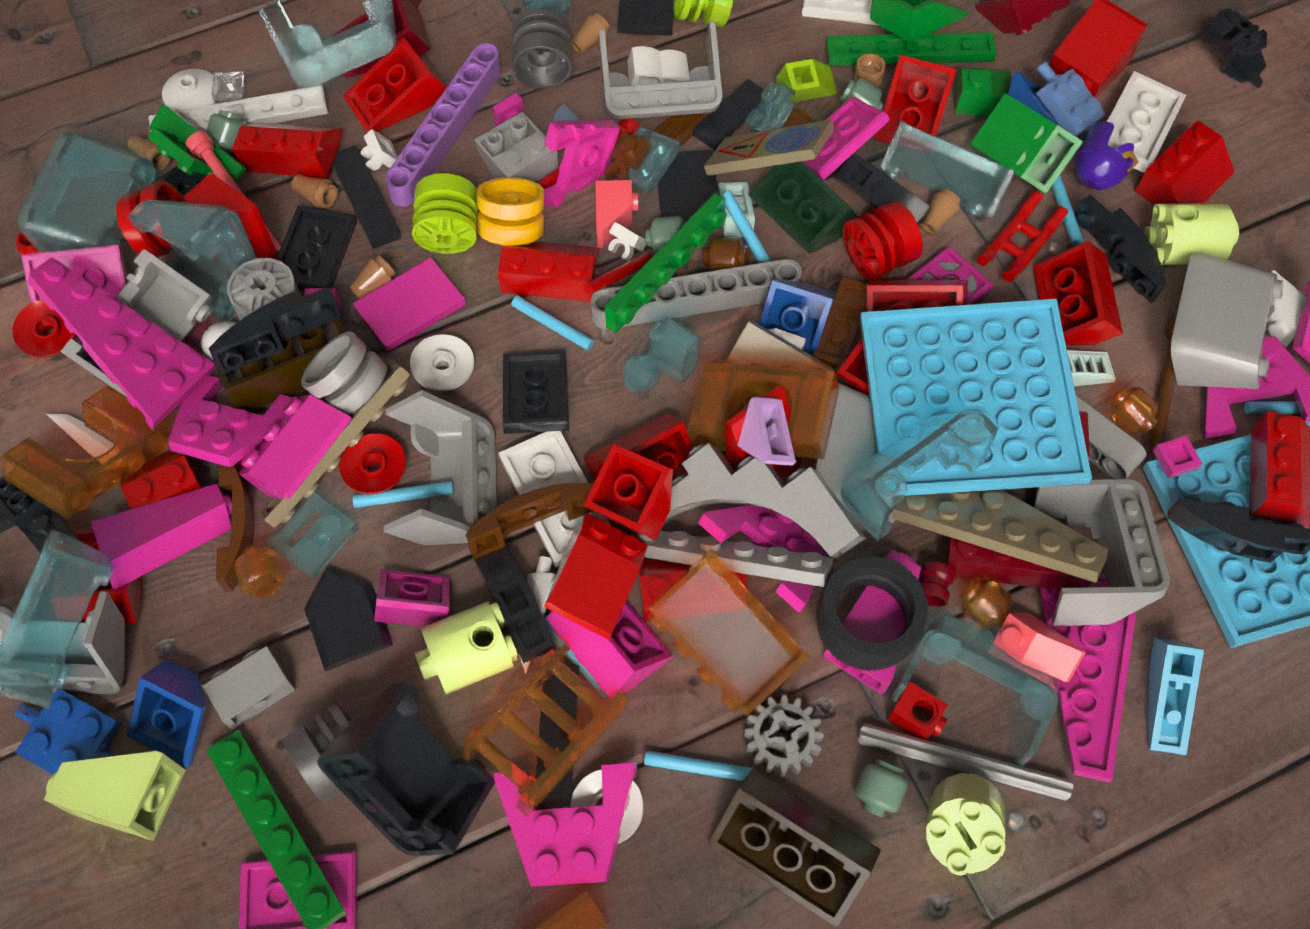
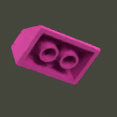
[238,395,352,499]
[546,600,673,699]

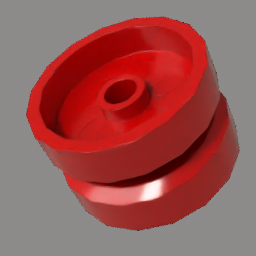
[116,181,196,258]

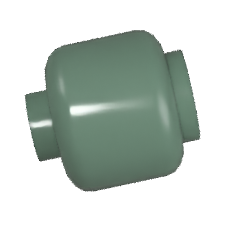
[839,78,884,110]
[207,110,248,156]
[645,216,686,254]
[855,759,909,817]

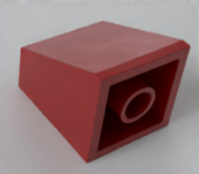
[1049,0,1148,99]

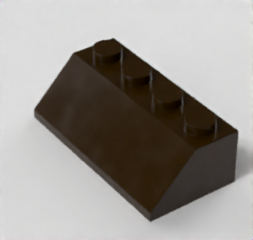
[210,319,346,412]
[708,769,881,927]

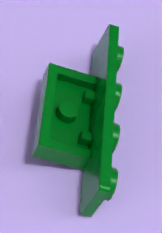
[148,104,246,184]

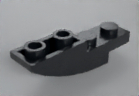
[829,153,932,226]
[1074,194,1167,304]
[209,287,342,375]
[0,469,86,572]
[1167,497,1310,563]
[469,544,556,664]

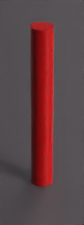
[583,252,653,295]

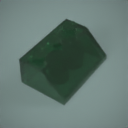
[748,161,858,254]

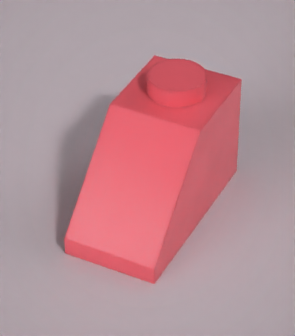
[596,180,638,248]
[993,613,1086,682]

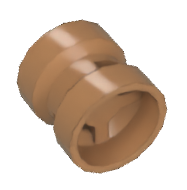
[853,53,885,88]

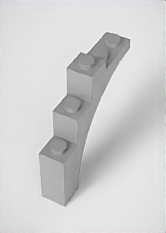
[664,443,866,559]

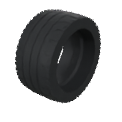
[816,556,928,671]

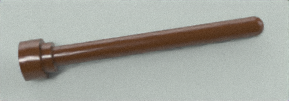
[1149,316,1177,452]

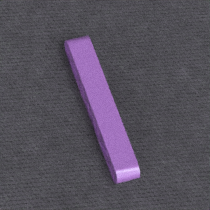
[385,43,501,206]

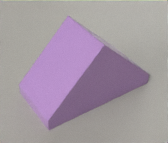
[737,397,796,465]

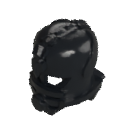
[1203,8,1268,88]

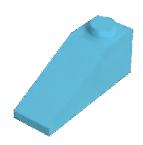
[1148,637,1204,755]

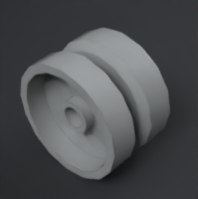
[301,331,388,415]

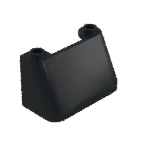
[317,681,495,856]

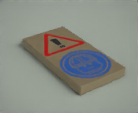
[704,120,834,176]

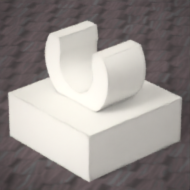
[360,129,398,171]
[608,222,646,261]

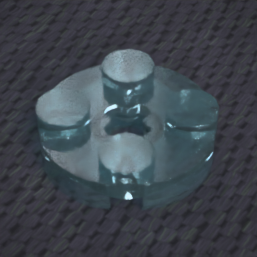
[746,82,796,133]

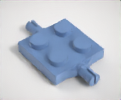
[1036,61,1106,136]

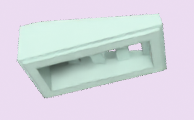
[718,182,755,237]
[1067,350,1116,386]

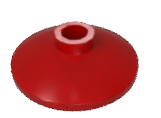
[12,299,76,358]
[339,433,406,495]

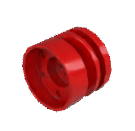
[843,200,923,281]

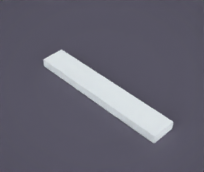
[149,85,328,132]

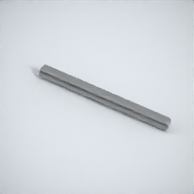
[858,723,1073,800]

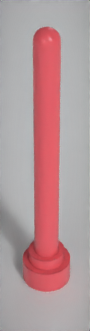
[185,130,281,254]

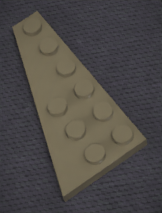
[261,354,410,528]
[892,489,1108,583]

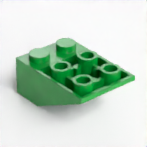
[870,0,969,42]
[970,93,1083,193]

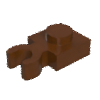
[604,132,651,181]

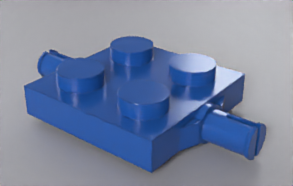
[15,688,122,775]

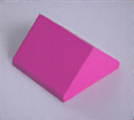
[374,569,449,627]

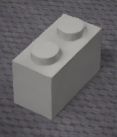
[202,646,295,730]

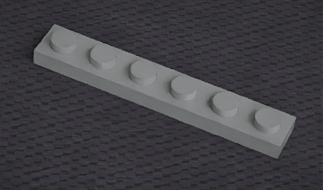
[630,531,834,587]

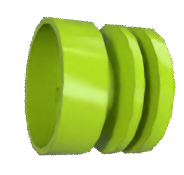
[673,0,733,27]
[411,173,478,254]

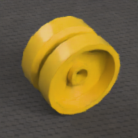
[477,177,544,246]

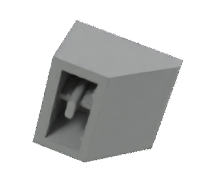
[474,112,559,182]

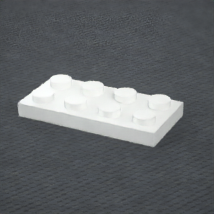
[1107,71,1186,173]
[498,431,611,568]

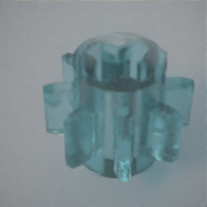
[621,354,661,393]

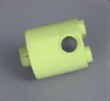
[1144,203,1239,265]
[415,601,518,694]
[926,773,1005,875]

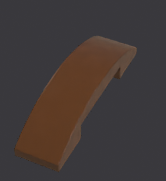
[813,277,868,383]
[216,464,254,592]
[465,483,594,559]

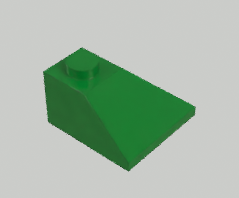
[954,66,1011,116]

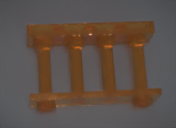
[462,644,629,817]

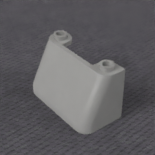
[60,249,213,398]
[1171,253,1283,389]
[814,381,896,534]

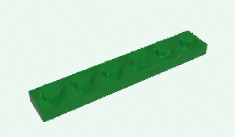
[825,32,997,66]
[605,193,726,333]
[206,730,347,929]

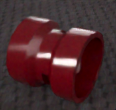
[920,561,956,607]

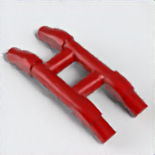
[977,190,1069,282]

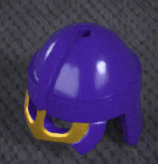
[1074,122,1139,191]

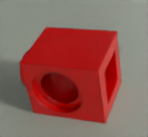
[887,682,948,740]

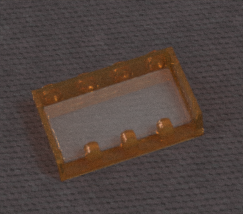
[648,549,810,716]

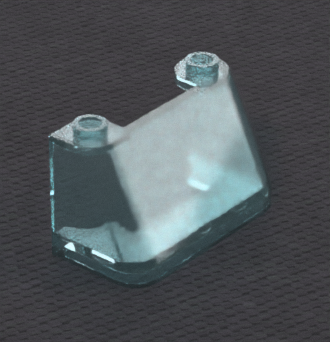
[18,132,157,253]
[128,200,256,321]
[840,410,998,541]

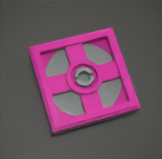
[907,246,994,305]

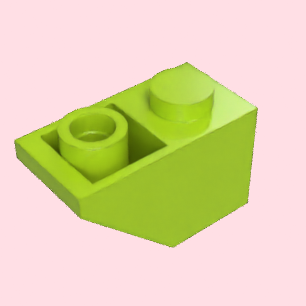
[776,59,837,104]

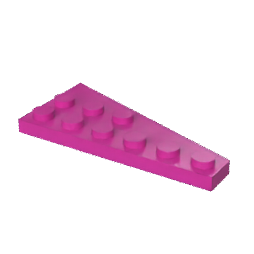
[28,256,215,430]
[1038,572,1136,783]

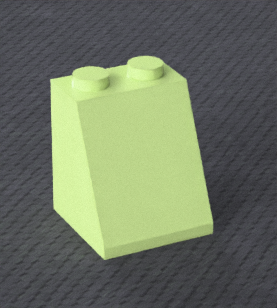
[44,751,186,841]

